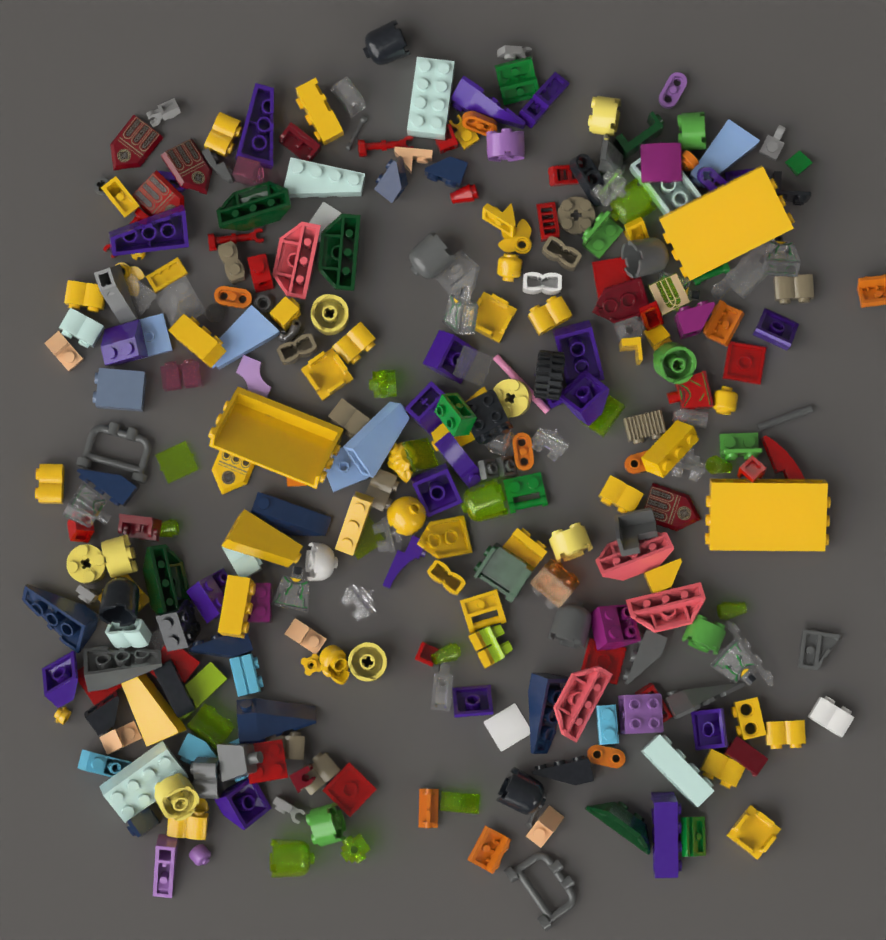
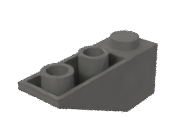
[94,264,138,324]
[623,629,668,685]

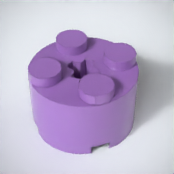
[486,128,525,162]

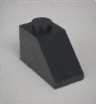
[84,691,120,736]

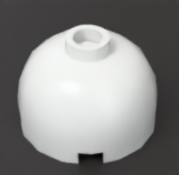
[305,542,338,581]

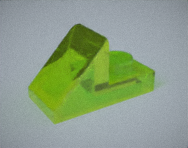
[440,791,480,814]

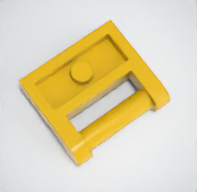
[460,589,507,634]

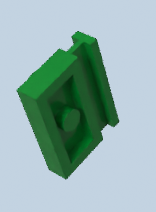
[681,817,706,857]

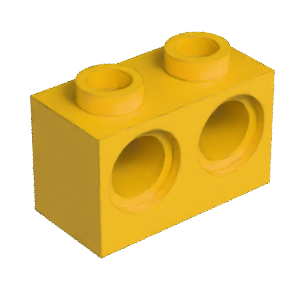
[270,296,301,331]
[731,697,766,740]

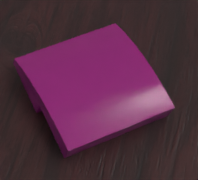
[640,143,683,183]

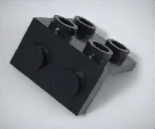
[769,171,811,206]
[466,390,514,445]
[156,599,201,652]

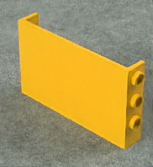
[659,165,795,281]
[208,387,344,489]
[705,478,831,551]

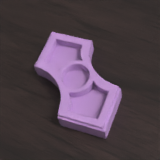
[236,355,272,398]

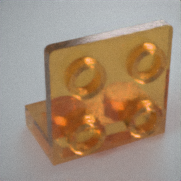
[530,558,580,608]

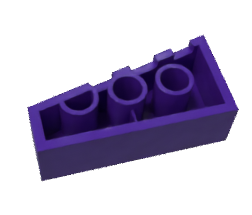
[235,83,274,170]
[109,205,189,256]
[651,792,682,878]

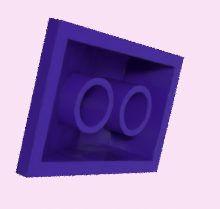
[552,320,605,386]

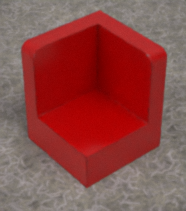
[435,123,458,154]
[737,455,767,483]
[67,511,94,543]
[415,641,440,667]

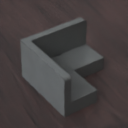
[614,507,658,557]

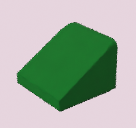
[785,150,813,177]

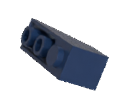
[77,469,138,507]
[189,633,254,658]

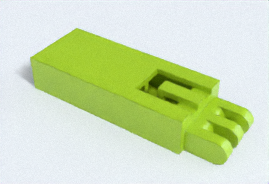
[168,662,228,720]

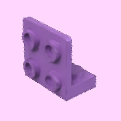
[618,694,664,734]

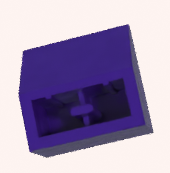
[405,381,445,437]
[186,568,228,623]

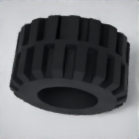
[534,350,565,400]

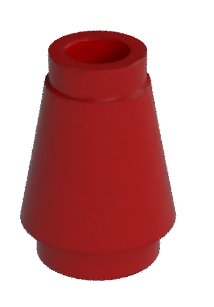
[450,183,479,204]

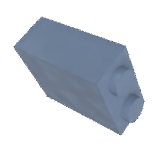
[93,368,147,412]

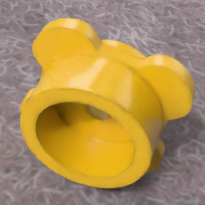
[301,654,322,676]

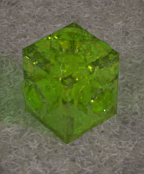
[369,370,397,398]
[340,833,371,864]

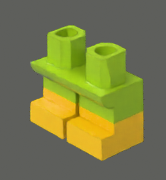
[468,625,513,669]

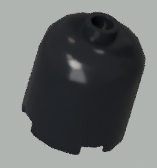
[363,19,411,65]
[99,577,140,627]
[496,767,546,815]

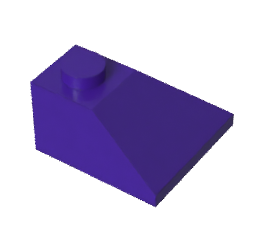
[560,370,610,426]
[42,651,78,708]
[214,777,272,830]

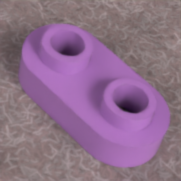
[659,72,687,109]

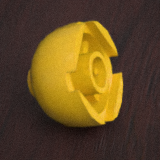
[387,496,426,536]

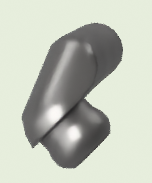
[279,319,301,343]

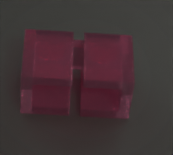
[233,156,264,186]
[160,359,203,392]

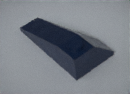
[251,492,332,536]
[22,584,99,654]
[528,673,569,754]
[236,698,316,744]

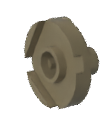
[557,196,595,235]

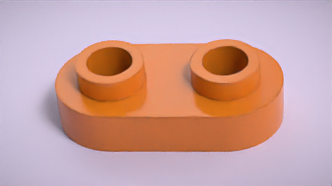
[462,111,497,136]
[682,150,699,172]
[214,286,252,309]
[512,432,534,471]
[624,450,648,474]
[587,745,625,768]

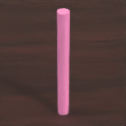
[493,354,551,414]

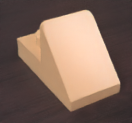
[394,147,433,174]
[45,331,84,372]
[285,618,327,654]
[99,721,143,755]
[526,806,564,848]

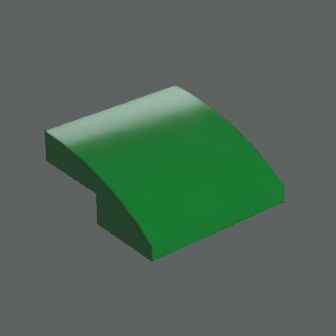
[494,56,539,105]

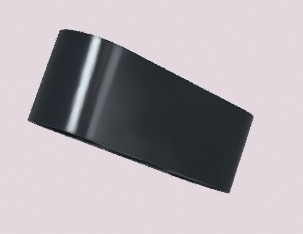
[569,154,612,206]
[154,659,196,718]

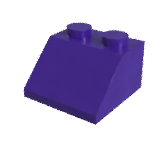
[101,319,148,366]
[422,330,478,384]
[411,463,462,518]

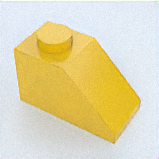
[644,558,682,594]

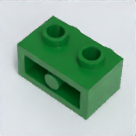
[434,392,477,437]

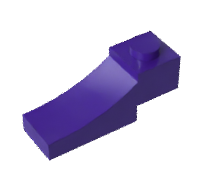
[518,72,570,129]
[435,432,481,490]
[382,535,427,589]

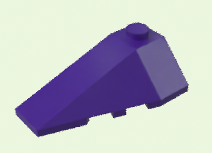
[450,76,526,129]

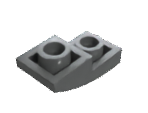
[202,148,234,184]
[477,456,517,480]

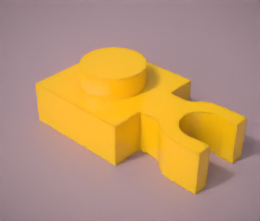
[449,114,480,150]

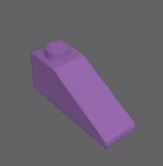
[153,834,178,898]

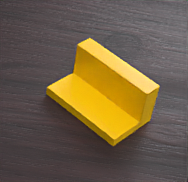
[619,337,643,365]

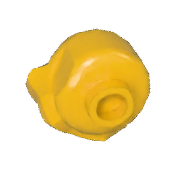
[387,442,417,483]
[319,645,350,685]

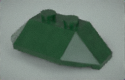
[216,181,291,231]
[318,214,361,291]
[143,544,191,614]
[585,801,651,855]

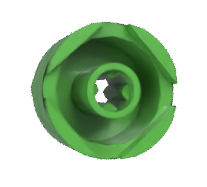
[678,111,706,151]
[653,342,697,384]
[682,614,726,655]
[306,803,346,846]

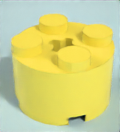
[588,96,621,137]
[311,294,349,335]
[493,379,532,418]
[549,522,593,562]
[101,534,138,578]
[67,544,107,584]
[348,642,387,682]
[155,773,199,821]

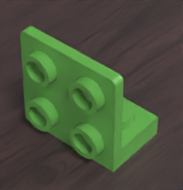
[582,210,624,259]
[719,433,762,460]

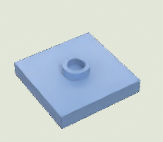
[127,313,173,360]
[325,447,369,493]

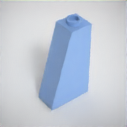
[688,119,760,188]
[212,305,280,370]
[343,402,410,478]

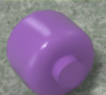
[189,844,211,866]

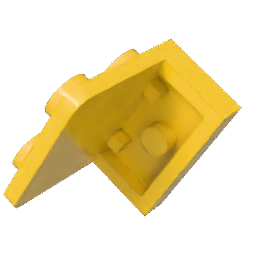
[503,528,547,568]

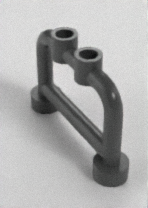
[76,422,152,484]
[504,852,576,931]

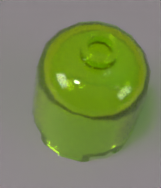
[610,178,658,224]
[461,478,508,522]
[269,839,315,878]

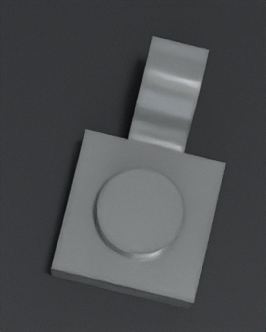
[497,45,532,61]
[146,98,181,127]
[759,125,786,161]
[75,585,99,605]
[273,796,305,824]

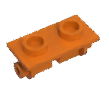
[418,789,439,828]

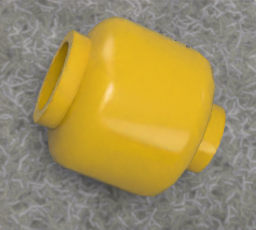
[497,253,523,282]
[713,386,738,415]

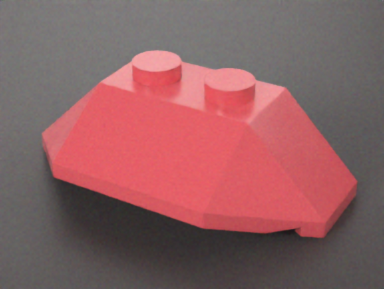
[272,222,321,300]
[595,532,674,581]
[626,582,706,633]
[553,666,613,743]

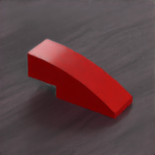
[761,435,805,479]

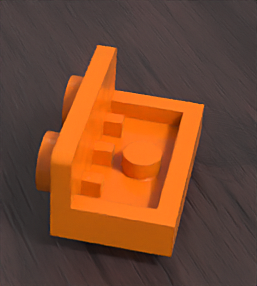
[857,274,886,308]
[703,300,745,347]
[467,825,511,874]

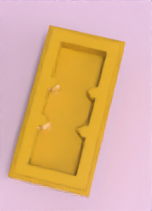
[145,257,188,293]

